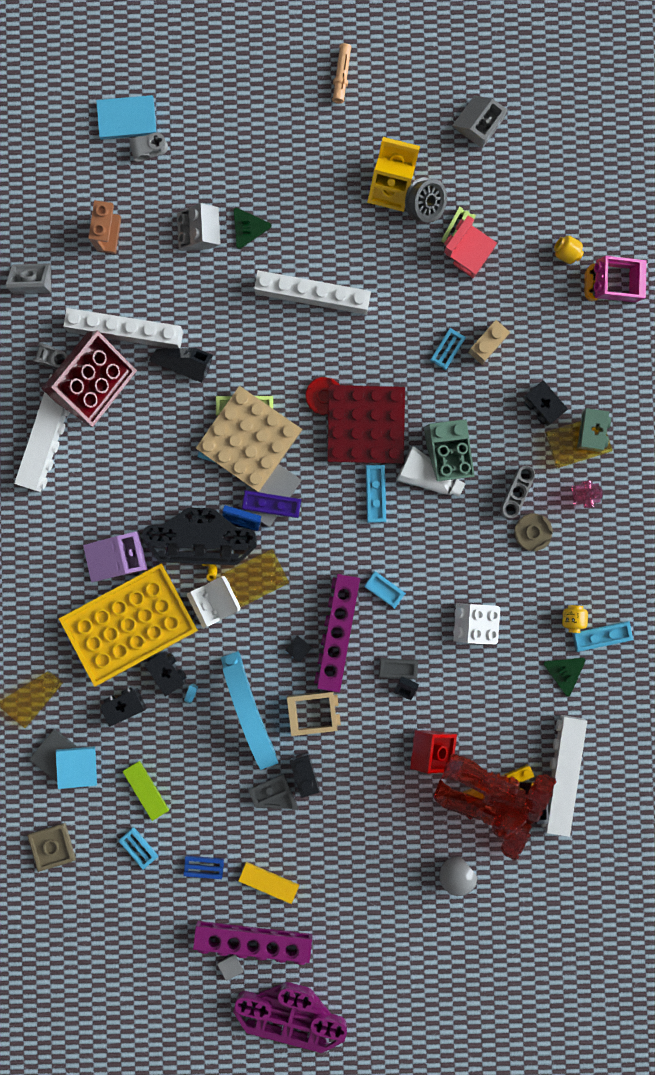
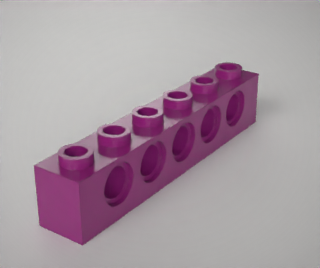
[314,574,360,693]
[193,921,312,965]

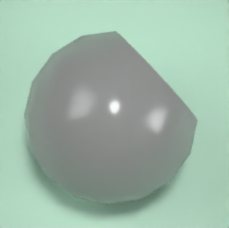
[439,856,478,896]

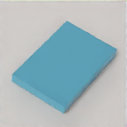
[96,95,157,140]

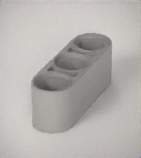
[500,465,535,519]

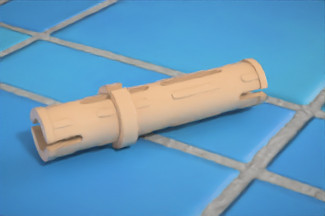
[332,43,352,104]

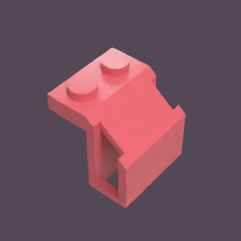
[444,215,497,278]

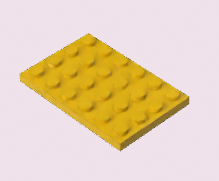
[59,563,198,687]

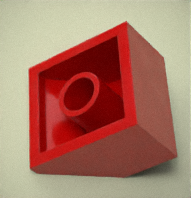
[410,730,457,774]

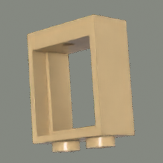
[287,691,341,736]

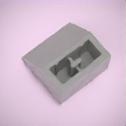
[452,95,508,149]
[177,203,221,251]

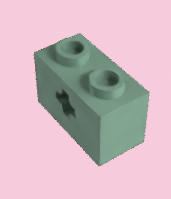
[577,408,611,452]

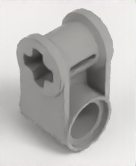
[129,132,168,162]
[32,343,68,369]

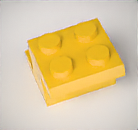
[367,137,420,212]

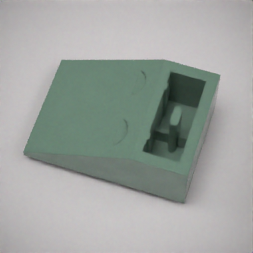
[424,419,475,481]

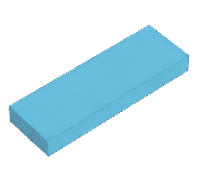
[366,465,386,523]
[572,621,634,652]

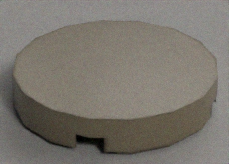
[514,513,553,551]

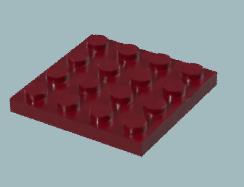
[327,385,405,464]

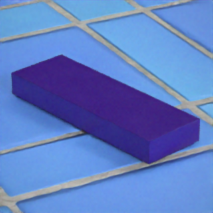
[242,490,302,518]

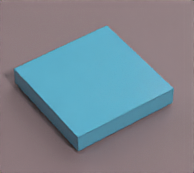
[56,746,97,789]

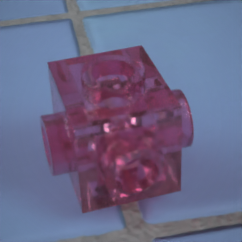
[572,480,603,508]

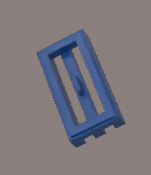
[222,505,262,531]
[183,855,224,880]

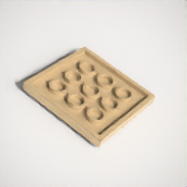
[196,386,302,492]

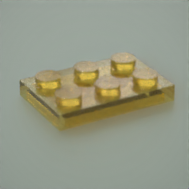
[545,421,613,469]
[221,549,290,608]

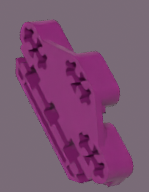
[233,982,347,1053]

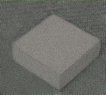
[217,954,244,981]

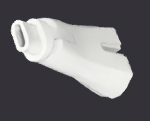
[397,446,465,497]

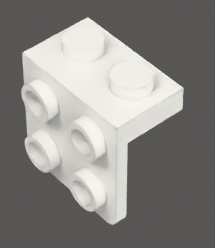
[186,576,240,629]
[453,603,500,644]

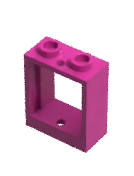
[594,256,647,302]

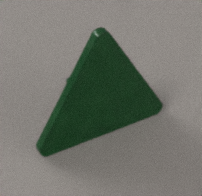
[234,208,272,249]
[543,657,586,697]

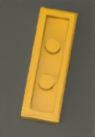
[238,862,299,904]

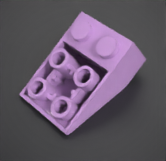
[83,532,148,582]

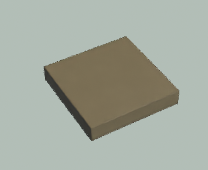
[27,823,76,872]

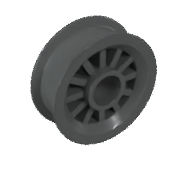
[405,177,447,223]

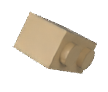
[468,320,510,365]

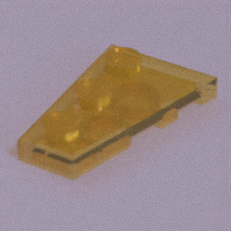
[0,671,63,728]

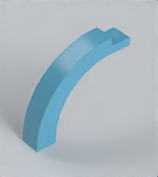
[221,651,278,770]

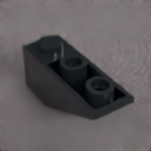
[149,348,213,383]

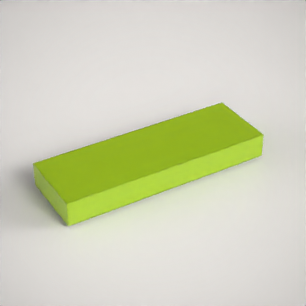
[122,761,169,821]

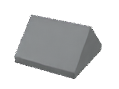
[6,263,51,294]

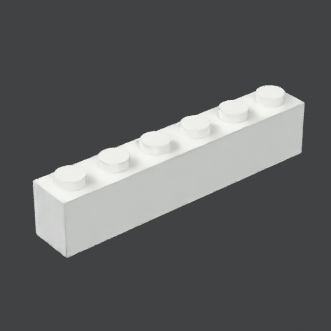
[254,270,371,315]
[63,308,183,348]
[14,374,70,492]
[541,715,587,837]

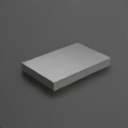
[238,464,302,527]

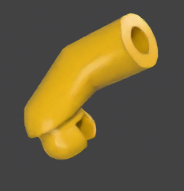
[202,564,218,582]

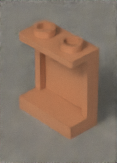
[88,200,122,254]

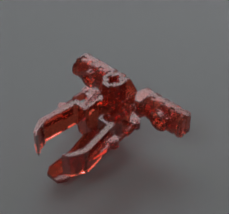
[434,754,557,860]

